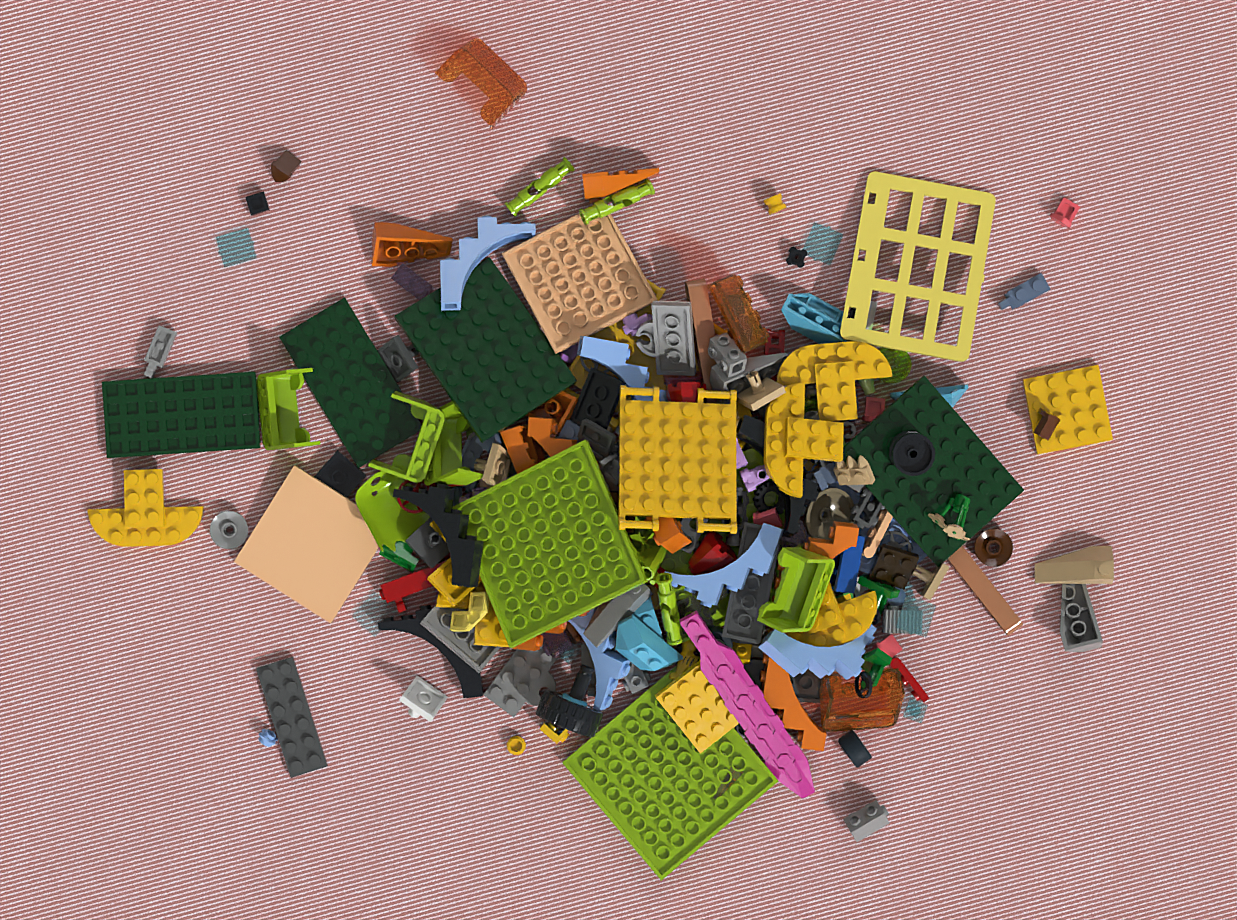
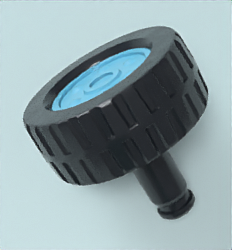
[536,664,603,737]

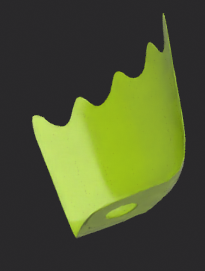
[355,471,430,552]

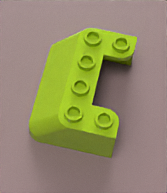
[757,547,835,633]

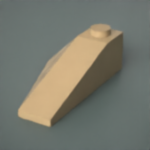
[1035,546,1114,584]

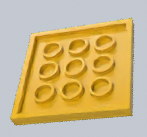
[1022,365,1113,455]
[654,660,739,753]

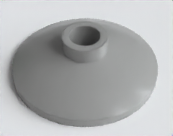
[210,511,248,549]

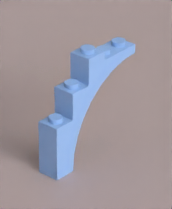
[440,216,536,311]
[577,336,668,402]
[664,523,784,608]
[568,606,630,711]
[758,624,877,680]

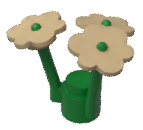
[928,494,971,541]

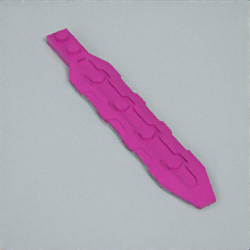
[680,611,815,799]

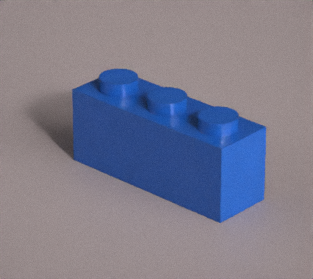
[830,535,865,593]

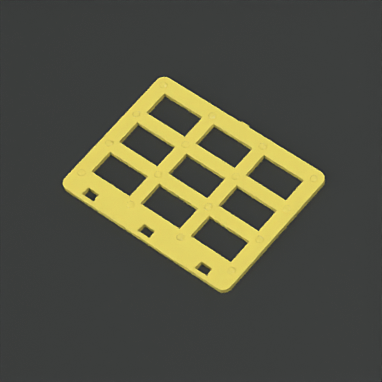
[840,171,996,362]

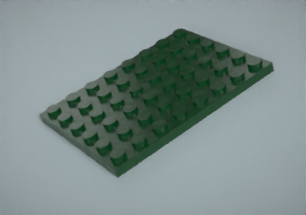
[394,257,577,443]
[843,375,1024,567]

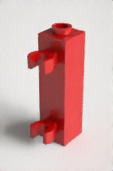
[379,561,446,613]

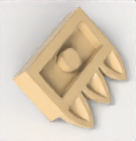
[833,455,875,485]

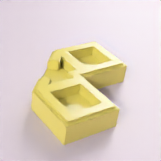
[450,592,490,632]

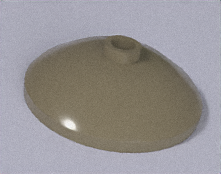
[804,487,854,540]

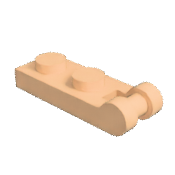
[862,508,893,558]

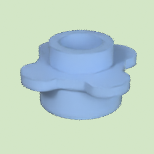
[258,729,278,747]

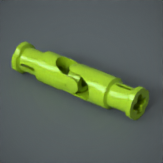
[504,157,575,217]
[579,179,655,225]
[655,573,683,645]

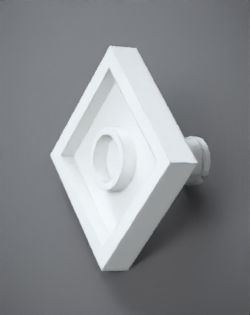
[399,676,448,722]

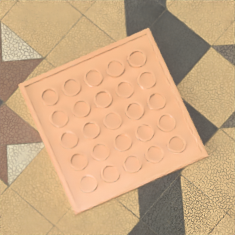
[502,213,658,354]
[234,465,379,623]

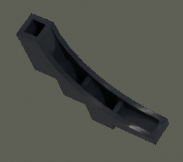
[736,415,819,538]
[393,483,484,587]
[378,605,483,698]

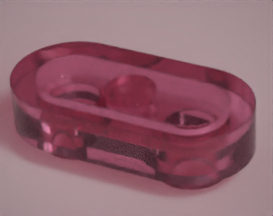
[663,371,702,387]

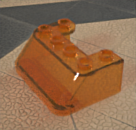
[435,38,528,129]
[707,273,770,354]
[819,668,905,732]

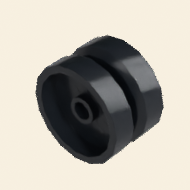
[889,430,935,476]

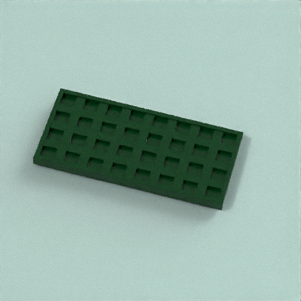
[279,297,422,468]
[102,372,261,458]

